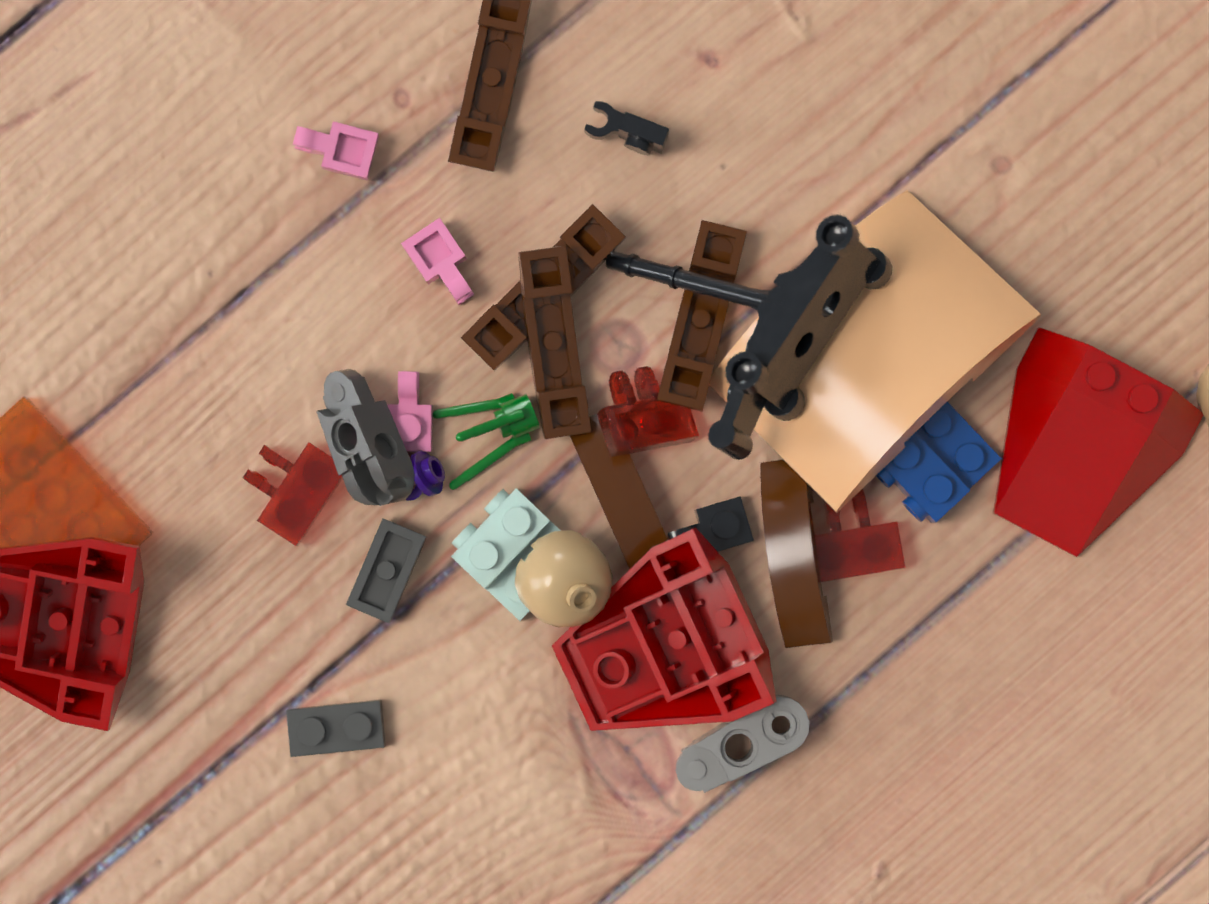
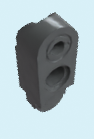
[316,369,415,506]

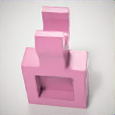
[293,121,379,181]
[401,218,474,305]
[387,371,433,452]

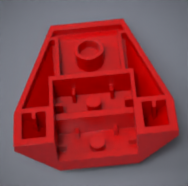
[993,327,1204,557]
[552,528,777,731]
[0,537,145,731]

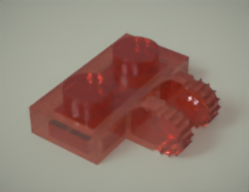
[597,366,699,457]
[242,442,343,546]
[815,489,906,582]

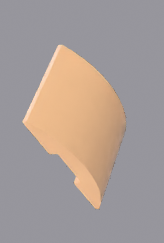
[709,190,1041,513]

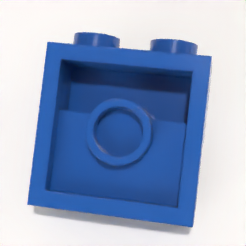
[876,401,1002,523]

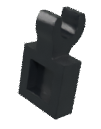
[584,101,669,156]
[667,496,754,552]

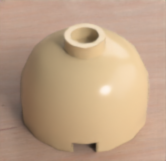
[515,530,613,628]

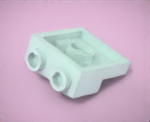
[451,488,561,621]

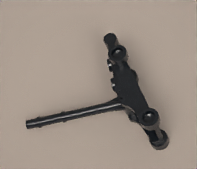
[606,214,892,460]

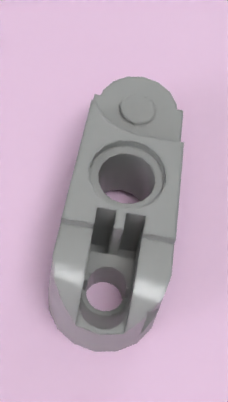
[675,695,809,793]

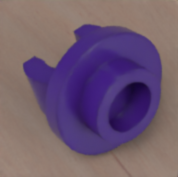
[406,451,445,501]

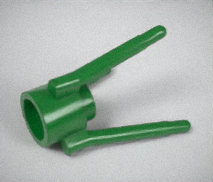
[432,393,540,490]

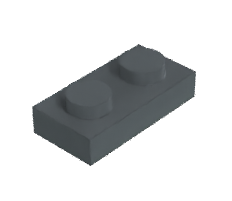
[346,518,427,623]
[286,700,386,757]

